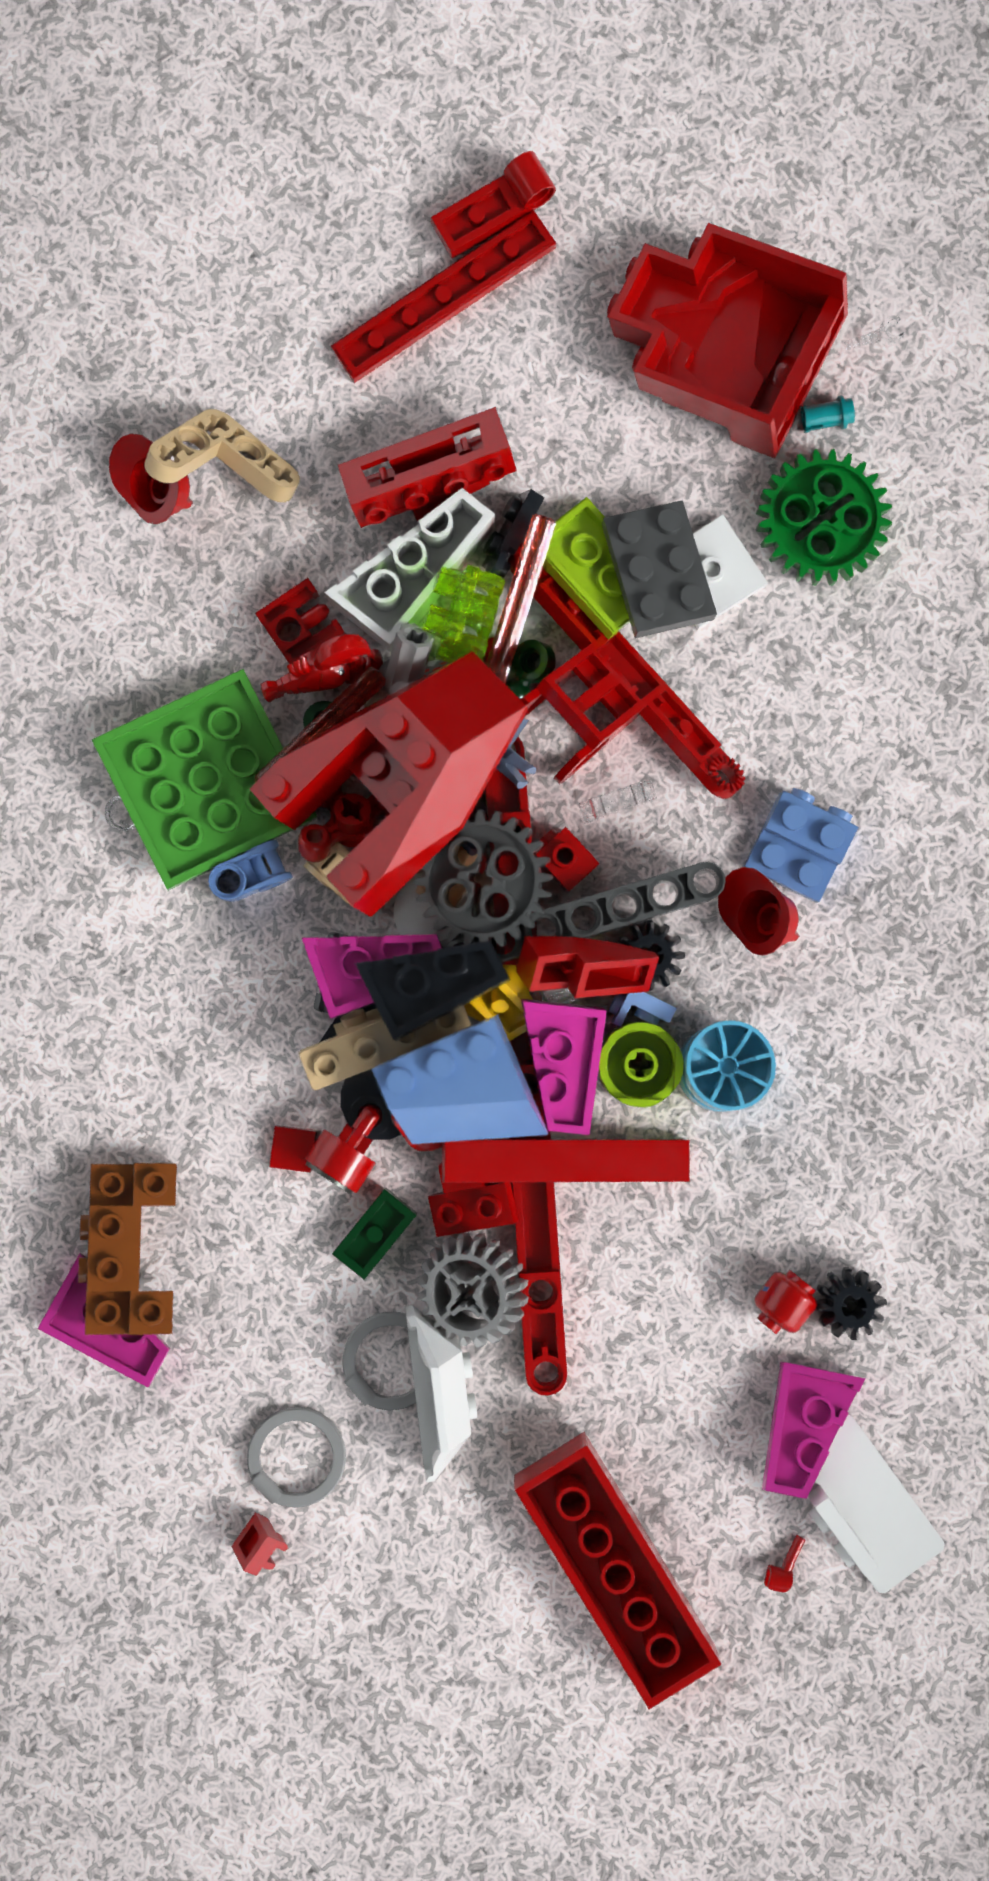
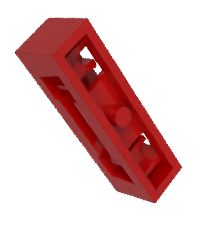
[338,407,517,528]

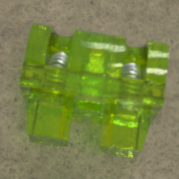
[421,564,505,663]

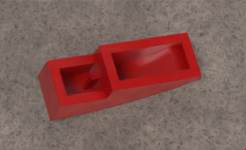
[516,936,659,998]

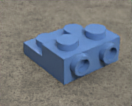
[743,788,859,903]

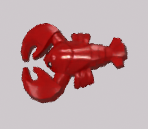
[260,634,383,703]

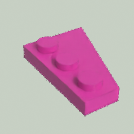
[521,999,607,1135]

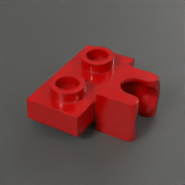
[428,1162,519,1237]

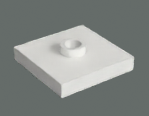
[693,515,768,630]

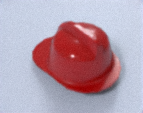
[109,433,193,525]
[718,867,800,956]

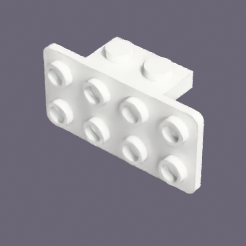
[808,1414,944,1593]

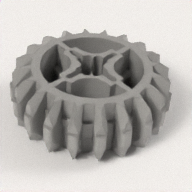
[416,1232,529,1348]

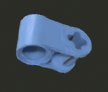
[208,840,293,902]

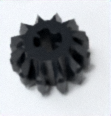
[617,920,685,991]
[816,1267,887,1340]

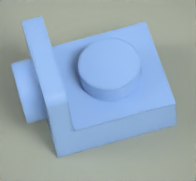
[608,992,677,1027]

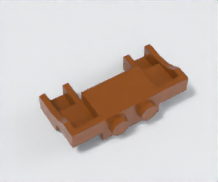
[78,1163,177,1335]

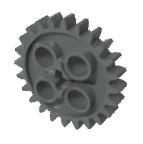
[413,810,553,947]

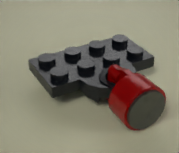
[304,1003,402,1194]

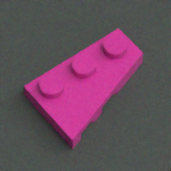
[302,934,442,1018]
[37,1253,171,1387]
[762,1362,866,1499]

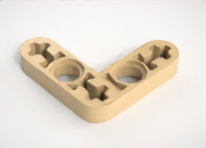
[144,409,300,502]

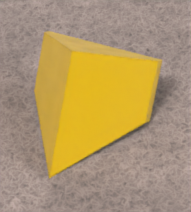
[464,965,533,1041]

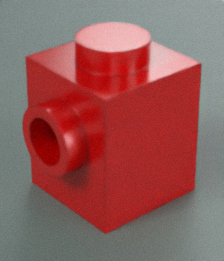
[536,827,600,894]

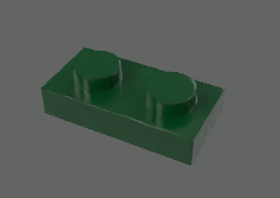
[332,1187,417,1280]

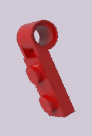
[431,151,556,259]

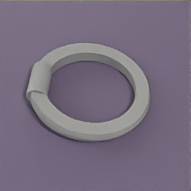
[342,1312,416,1410]
[247,1407,346,1508]

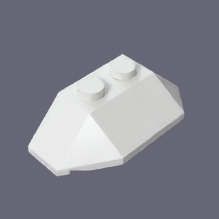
[405,1305,477,1482]

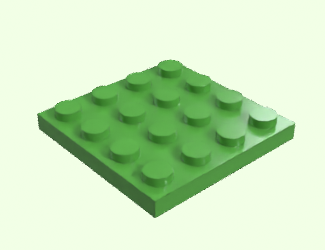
[92,669,318,891]

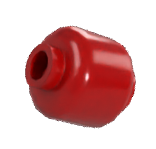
[754,1269,817,1334]

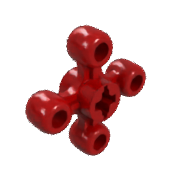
[298,786,390,863]

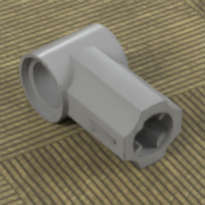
[377,623,434,695]

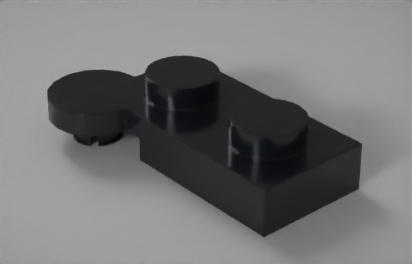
[482,489,545,581]

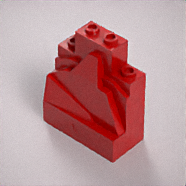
[607,223,848,459]

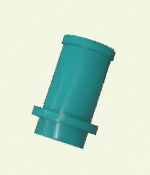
[800,395,855,433]

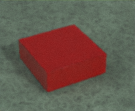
[269,1125,317,1173]

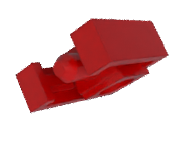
[255,578,346,664]

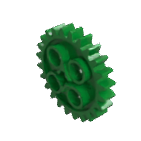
[756,449,892,586]

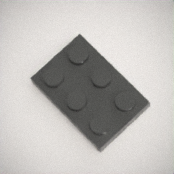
[602,500,717,638]

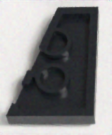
[355,941,511,1041]

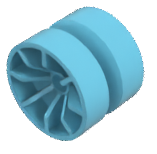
[680,1021,776,1112]

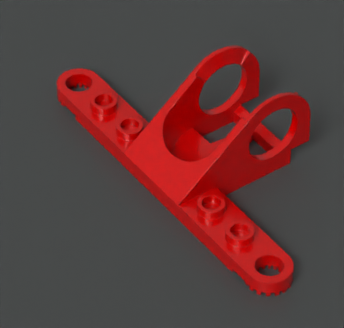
[508,541,745,799]

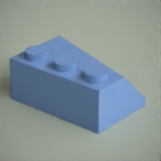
[372,1014,548,1144]

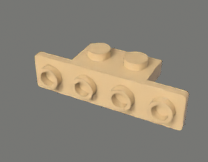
[299,1005,471,1090]

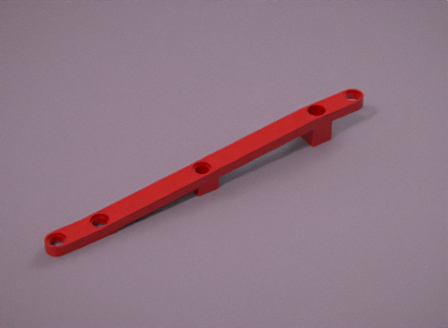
[486,737,567,1396]

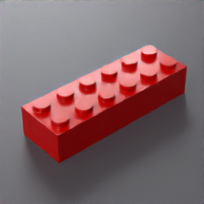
[514,1432,722,1710]

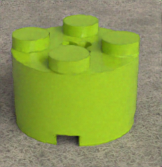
[598,1021,684,1107]

